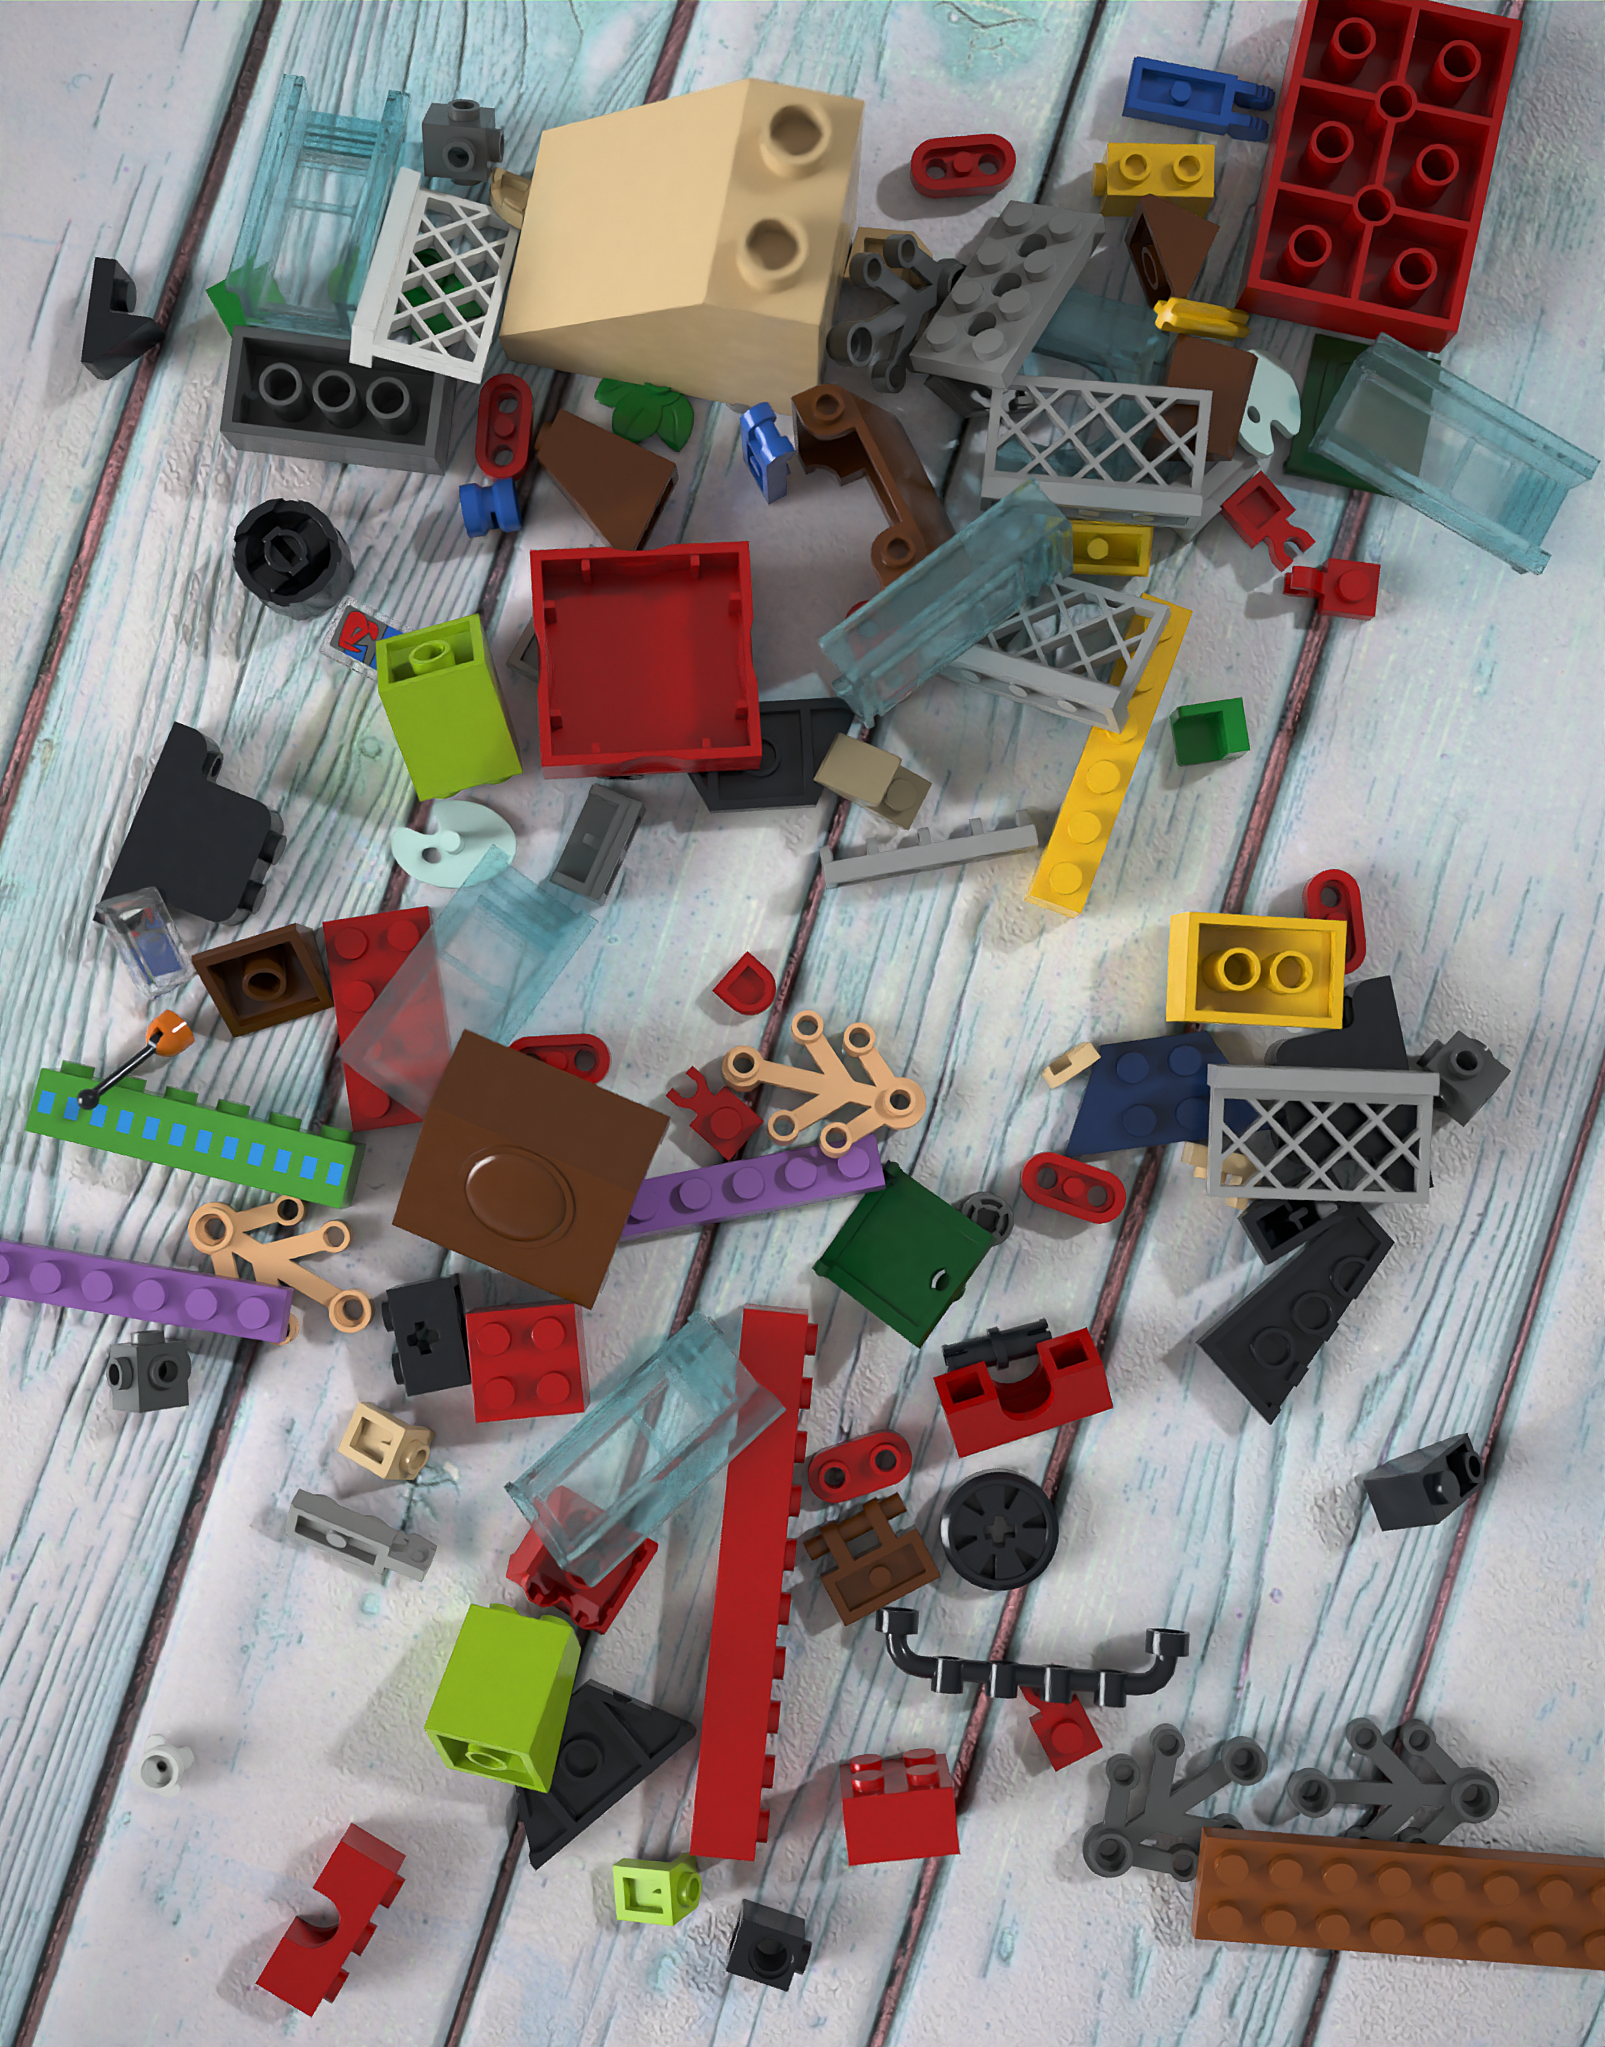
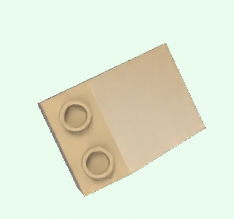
[499,78,865,416]

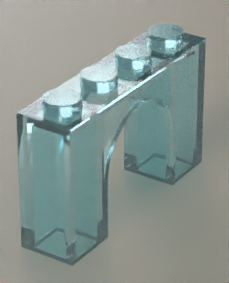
[995,288,1170,518]

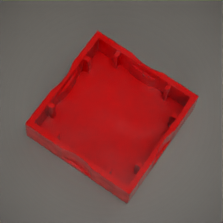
[530,541,762,779]

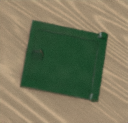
[1283,333,1441,502]
[812,1160,997,1349]

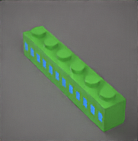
[25,1060,367,1209]

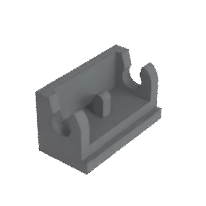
[549,783,646,906]

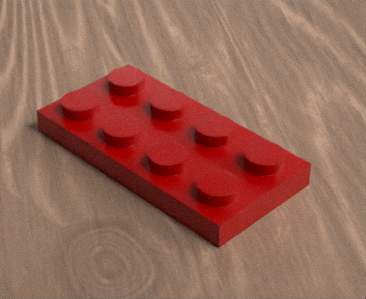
[322,906,453,1132]

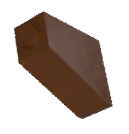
[535,408,679,551]

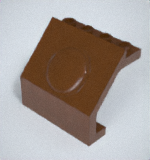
[392,1028,671,1310]

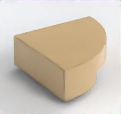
[489,166,532,230]
[1041,1041,1101,1089]

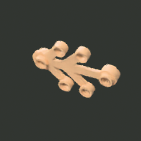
[721,1010,926,1158]
[188,1195,376,1345]

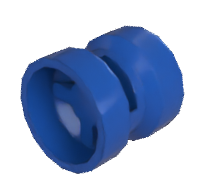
[459,477,522,538]

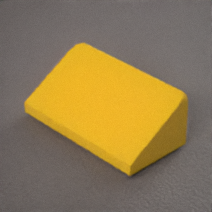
[1039,517,1154,577]

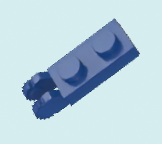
[1122,56,1276,142]

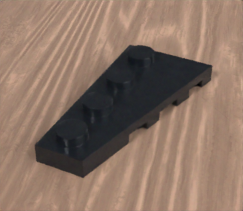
[1195,1202,1395,1425]

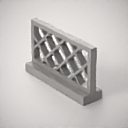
[980,374,1213,530]
[917,550,1171,734]
[1206,1063,1440,1204]

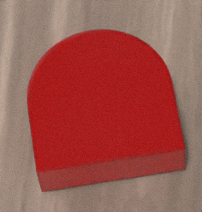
[712,951,776,1016]

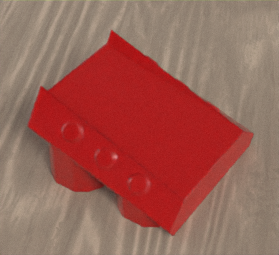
[506,1485,658,1635]

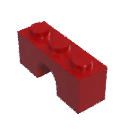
[933,1327,1113,1459]
[255,1823,406,2018]

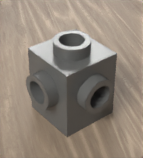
[422,99,504,186]
[1416,1030,1511,1127]
[106,1330,191,1413]

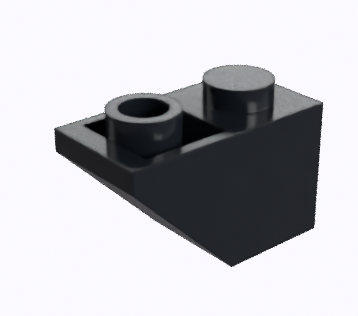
[1363,1433,1486,1531]

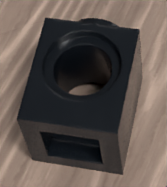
[725,1899,812,1992]

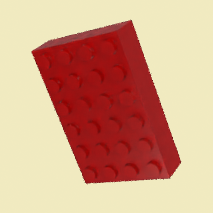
[1234,0,1523,354]

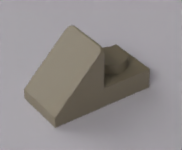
[813,733,932,830]

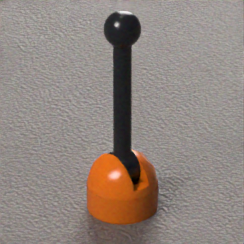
[77,1010,195,1110]

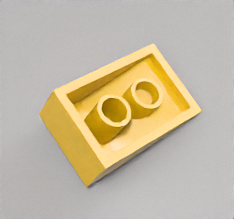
[1165,912,1347,1029]

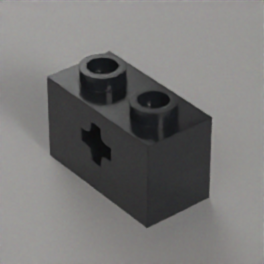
[381,1273,472,1397]

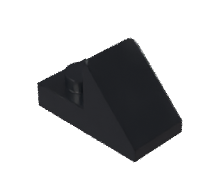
[81,257,165,381]

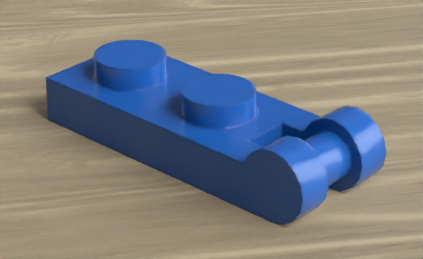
[740,402,796,505]

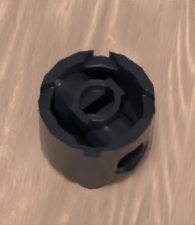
[232,498,355,621]

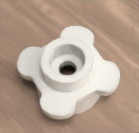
[131,1734,194,1798]

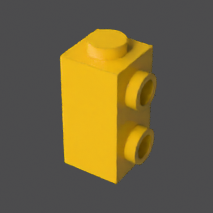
[1091,142,1215,218]

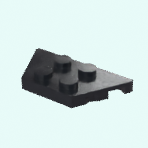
[687,696,859,814]
[515,1679,697,1871]

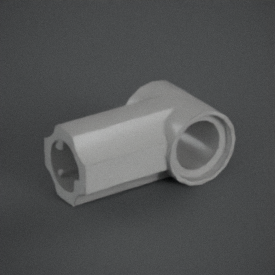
[1169,441,1260,544]

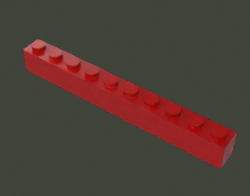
[689,1303,818,1862]

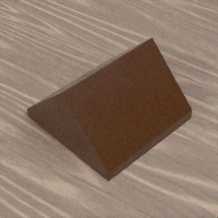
[1124,193,1220,337]
[1139,333,1258,462]
[191,923,335,1038]

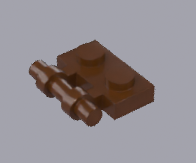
[803,1492,941,1627]

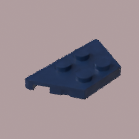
[1064,1031,1271,1157]

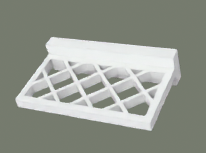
[350,166,521,384]

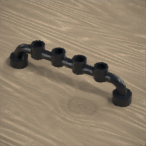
[875,1607,1190,1708]

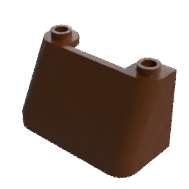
[791,383,972,634]

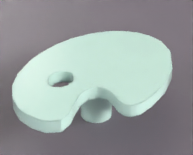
[1237,349,1301,459]
[391,800,518,889]

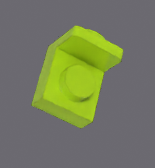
[613,1853,702,1926]

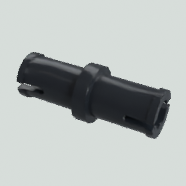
[941,1318,1052,1372]

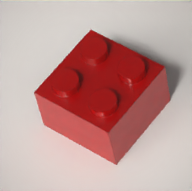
[465,1299,591,1423]
[839,1748,960,1866]

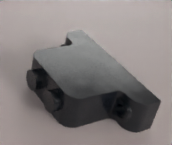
[92,721,287,931]
[1264,975,1434,1191]

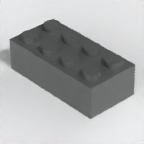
[220,325,458,476]

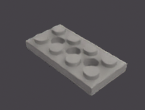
[909,200,1107,390]

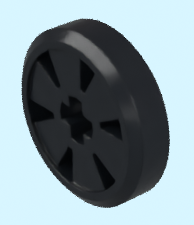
[939,1468,1059,1591]

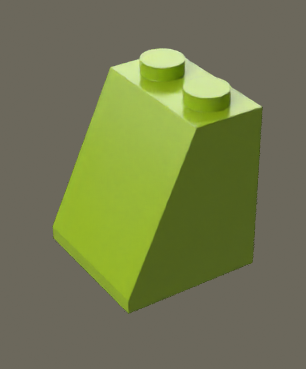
[376,613,523,802]
[424,1603,581,1793]

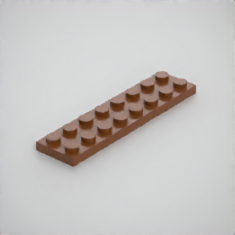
[1190,1826,1605,1971]

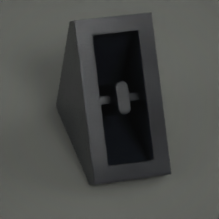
[1237,1167,1355,1265]

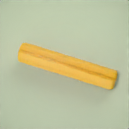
[1153,297,1251,341]

